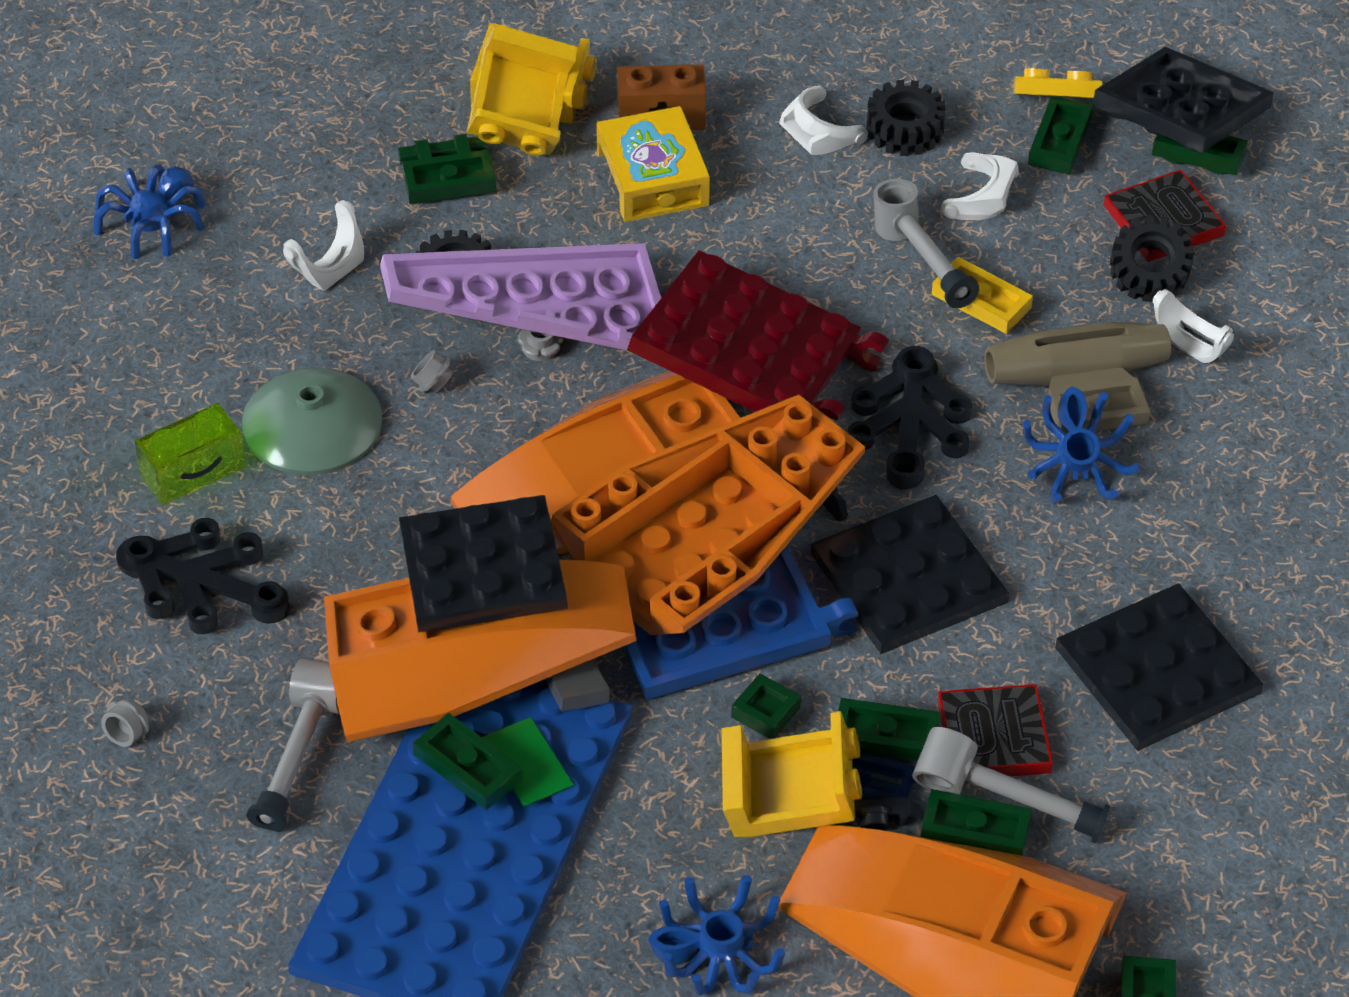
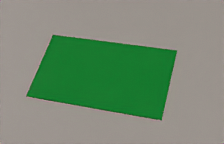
[482,717,574,807]

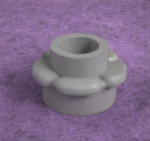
[518,329,563,361]
[411,350,453,393]
[101,699,149,747]

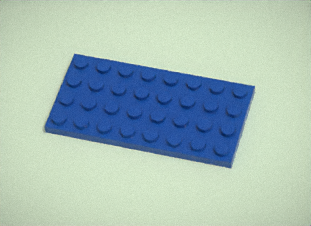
[288,680,632,997]

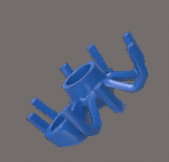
[94,164,206,260]
[1023,386,1139,504]
[648,876,785,996]

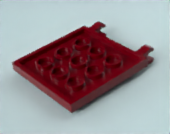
[627,250,889,421]

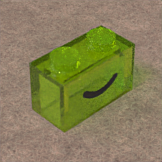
[134,402,246,506]

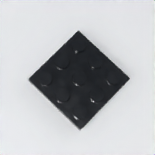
[1093,47,1274,153]
[811,494,1009,654]
[399,495,568,633]
[1055,583,1263,751]

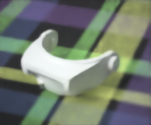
[779,85,868,155]
[941,152,1019,220]
[283,200,364,291]
[1153,289,1234,363]

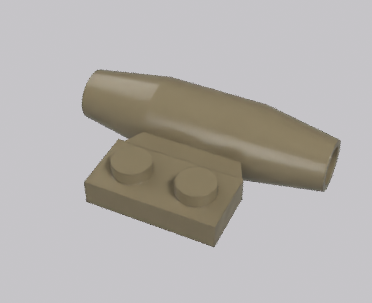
[984,322,1171,434]

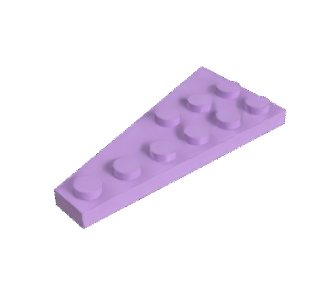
[380,243,661,350]

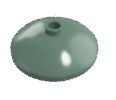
[242,367,382,475]

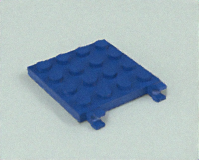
[622,546,858,700]

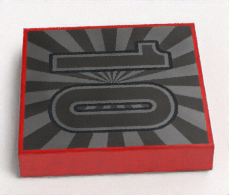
[1103,169,1226,262]
[937,684,1053,777]

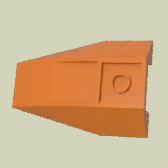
[450,370,740,554]
[552,395,865,636]
[324,560,637,743]
[778,825,1127,997]

